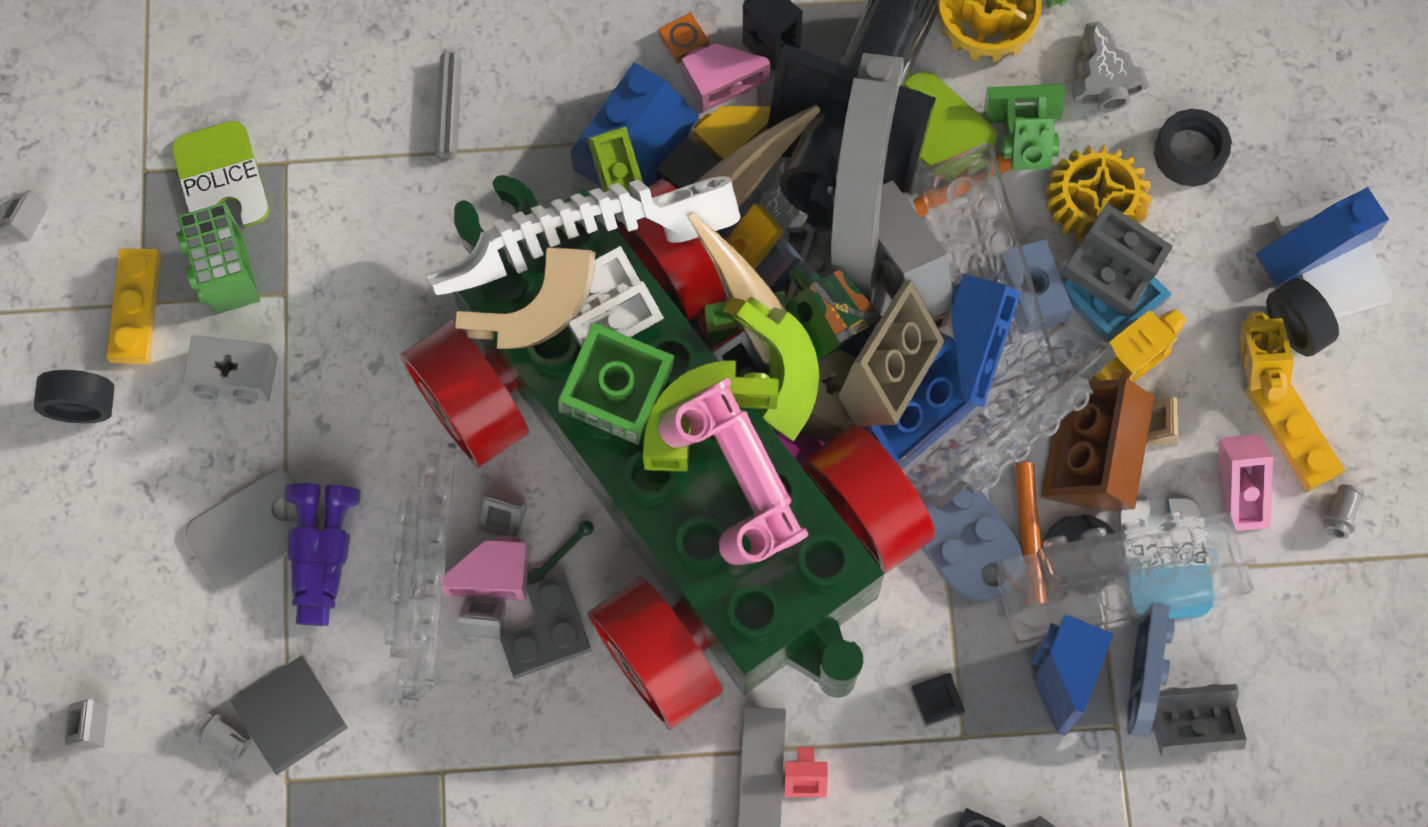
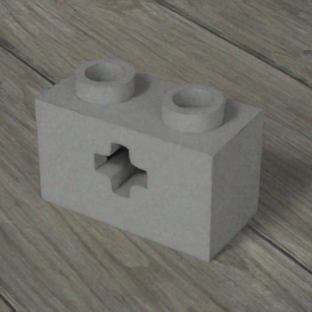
[183,335,278,405]

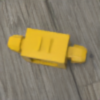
[1091,309,1186,383]
[1239,311,1294,400]

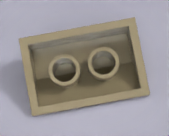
[838,280,945,426]

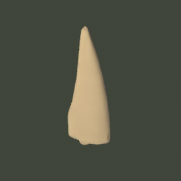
[694,105,821,208]
[686,213,786,367]

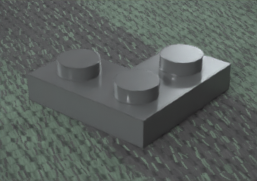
[500,573,592,679]

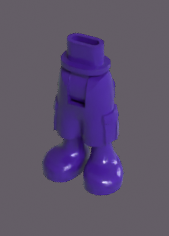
[284,483,361,626]

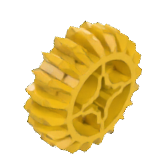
[1045,144,1152,244]

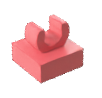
[784,747,828,797]

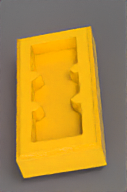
[725,204,785,270]

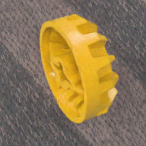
[937,0,1042,62]

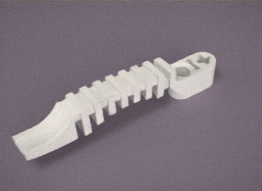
[425,176,740,295]

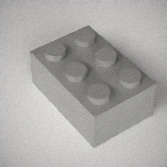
[878,181,956,318]

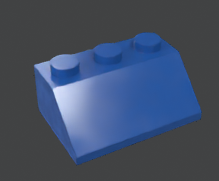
[570,62,699,187]
[850,332,975,468]
[1030,614,1114,736]

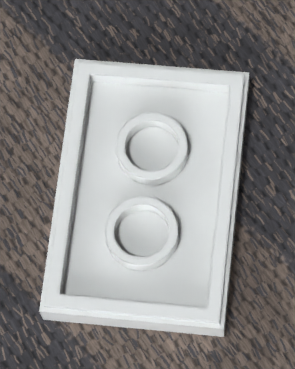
[1274,194,1394,319]

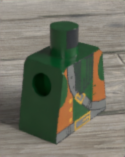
[786,260,882,362]

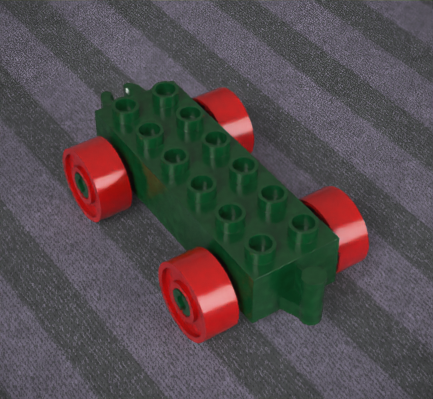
[399,175,935,730]

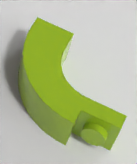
[723,297,819,441]
[643,361,779,472]

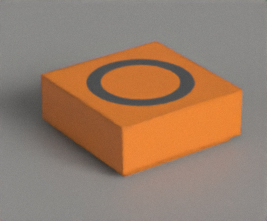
[658,12,709,64]

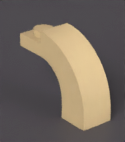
[455,247,595,349]

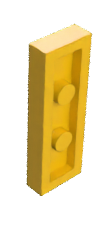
[106,249,162,364]
[1245,384,1346,493]

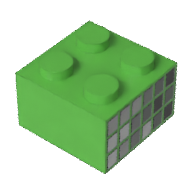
[176,202,261,315]
[558,322,674,445]

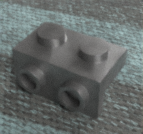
[1153,684,1247,757]

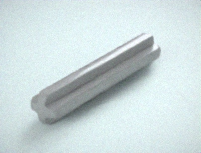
[435,52,461,159]

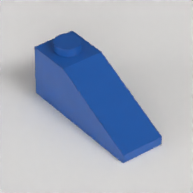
[1256,187,1389,287]
[951,274,1021,407]

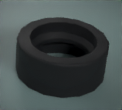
[1154,108,1232,187]
[1266,278,1339,357]
[33,370,115,424]

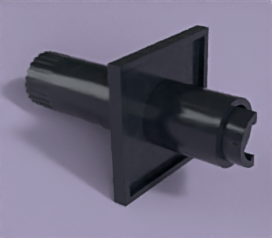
[767,0,938,232]

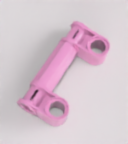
[659,377,808,566]

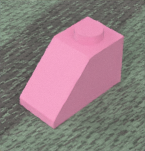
[681,43,770,112]
[1218,434,1273,532]
[440,536,530,600]

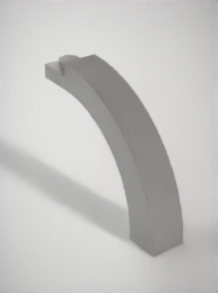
[831,53,904,304]

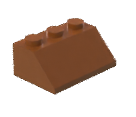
[1041,378,1154,511]

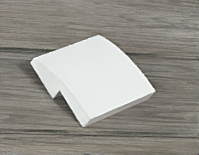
[568,246,664,349]

